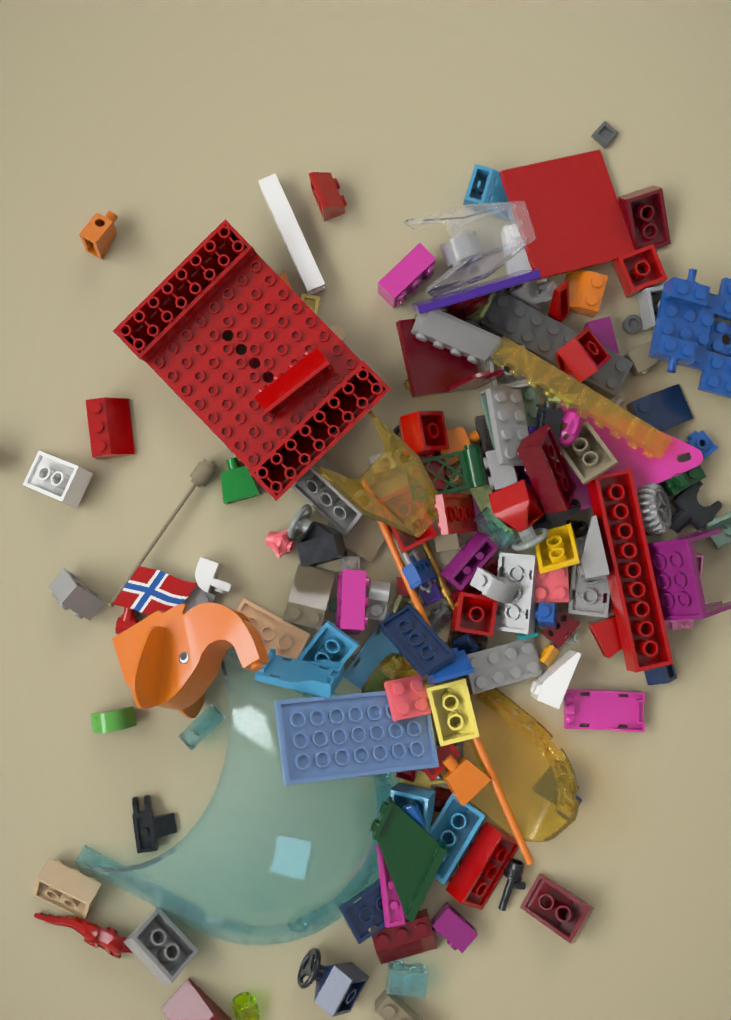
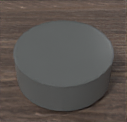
[622,315,643,335]

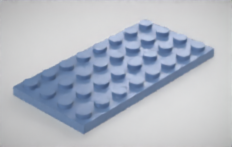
[274,691,439,786]

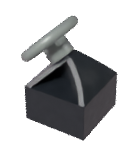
[288,504,348,567]

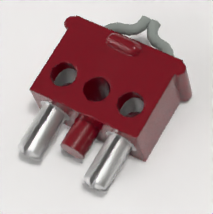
[535,609,580,649]

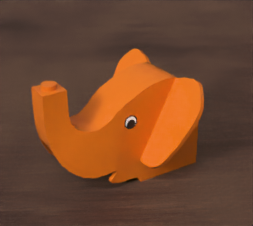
[112,602,270,718]

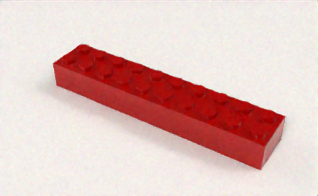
[587,469,673,673]

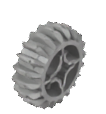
[637,483,672,535]

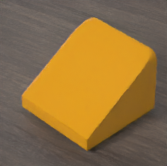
[538,644,559,667]

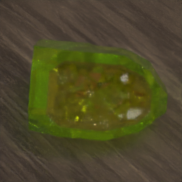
[232,992,260,1020]

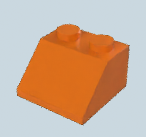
[565,271,608,318]

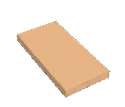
[237,598,311,659]

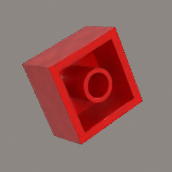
[612,244,668,299]

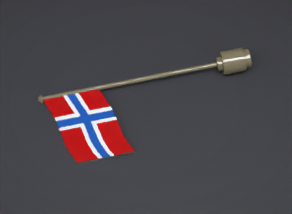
[107,458,217,616]

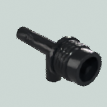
[498,858,526,911]

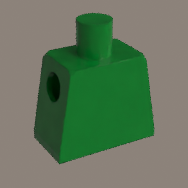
[221,457,261,505]

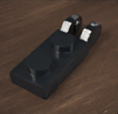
[132,795,158,854]

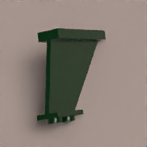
[370,796,447,922]

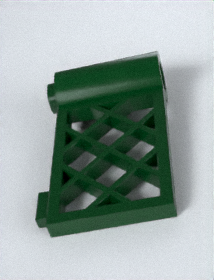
[404,443,489,502]

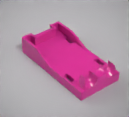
[564,689,645,732]

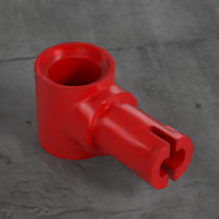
[115,607,139,635]

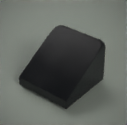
[152,812,177,838]

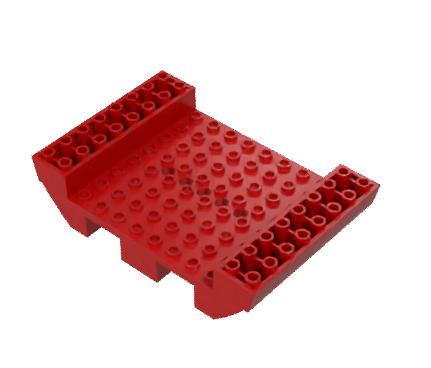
[113,219,391,501]

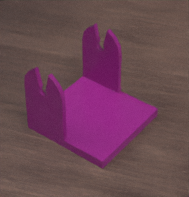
[648,528,731,621]

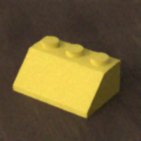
[425,678,480,746]

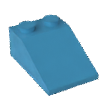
[297,620,359,663]
[390,782,436,833]

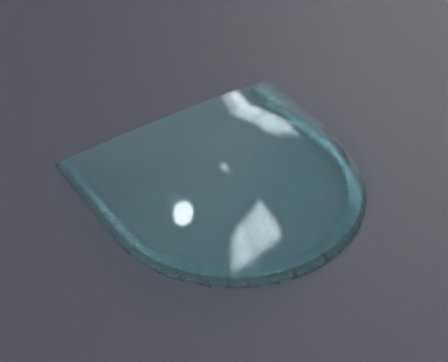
[75,646,394,946]

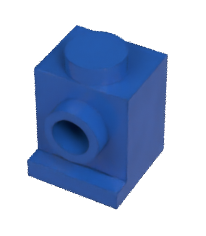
[685,430,719,460]
[535,602,558,627]

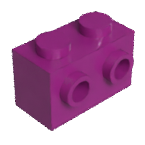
[431,902,478,953]

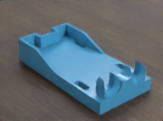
[343,613,403,693]
[255,649,344,698]

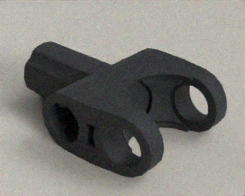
[670,481,722,534]
[532,499,588,538]

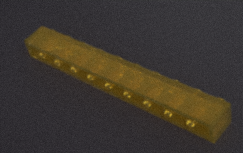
[490,336,673,460]

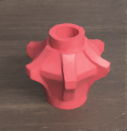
[265,529,295,558]

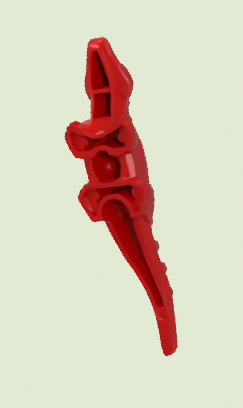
[34,912,133,959]

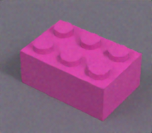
[378,243,436,308]
[336,569,369,635]

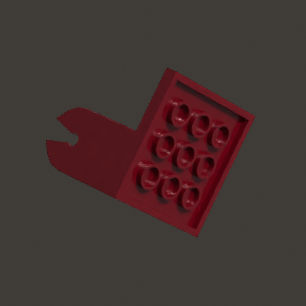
[396,295,505,398]

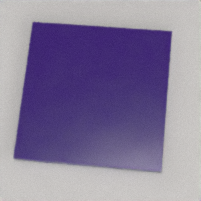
[412,269,541,314]

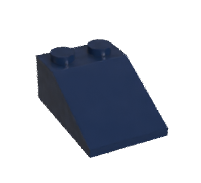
[626,384,693,432]

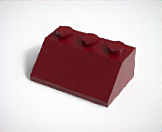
[371,908,438,964]

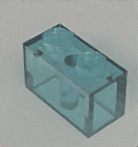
[386,961,428,998]

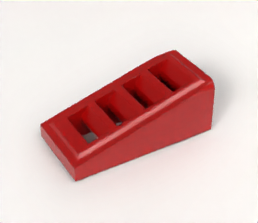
[548,281,570,323]

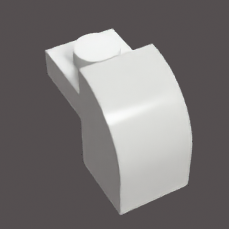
[195,557,234,594]

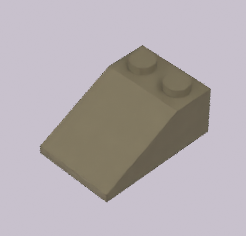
[558,420,619,485]
[283,564,336,629]

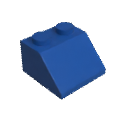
[427,648,475,684]

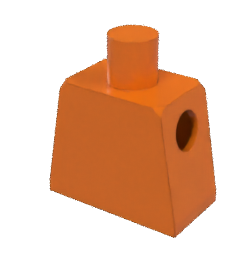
[79,211,118,260]
[439,427,480,469]
[442,755,491,806]

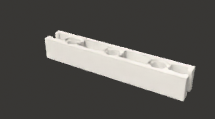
[258,173,326,295]

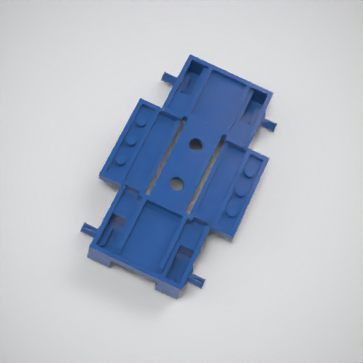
[648,269,731,399]

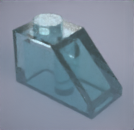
[473,507,517,552]
[178,704,225,750]

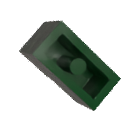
[659,465,706,496]

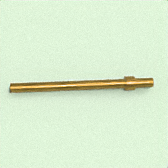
[421,541,455,611]

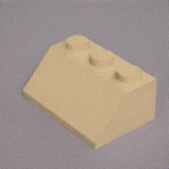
[33,858,102,920]

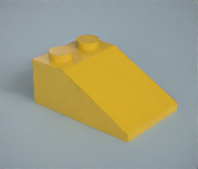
[535,523,580,574]

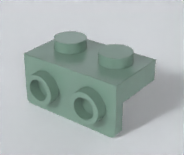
[705,511,731,550]

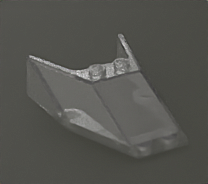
[405,201,536,297]

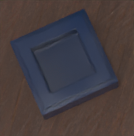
[452,633,479,654]

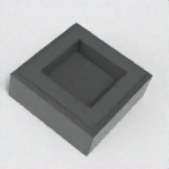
[591,121,618,149]

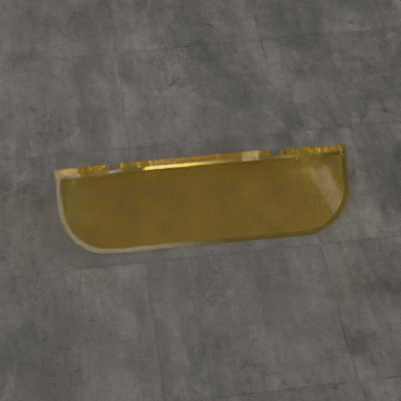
[362,652,579,842]

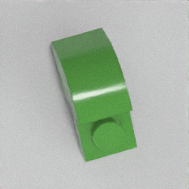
[91,706,137,734]

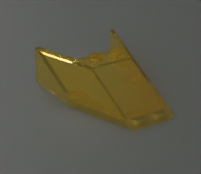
[316,411,438,538]

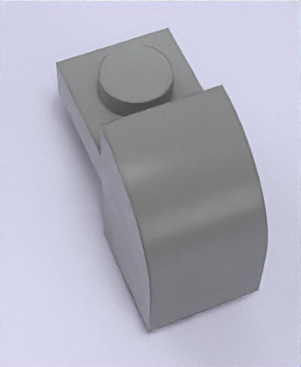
[509,280,557,310]
[470,567,519,603]
[366,579,390,621]

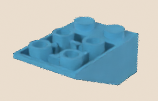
[462,164,516,223]

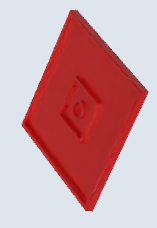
[499,150,635,281]

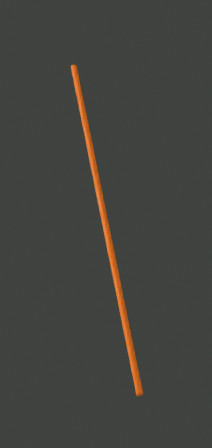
[360,479,534,865]

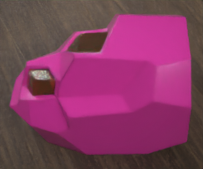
[559,411,583,447]

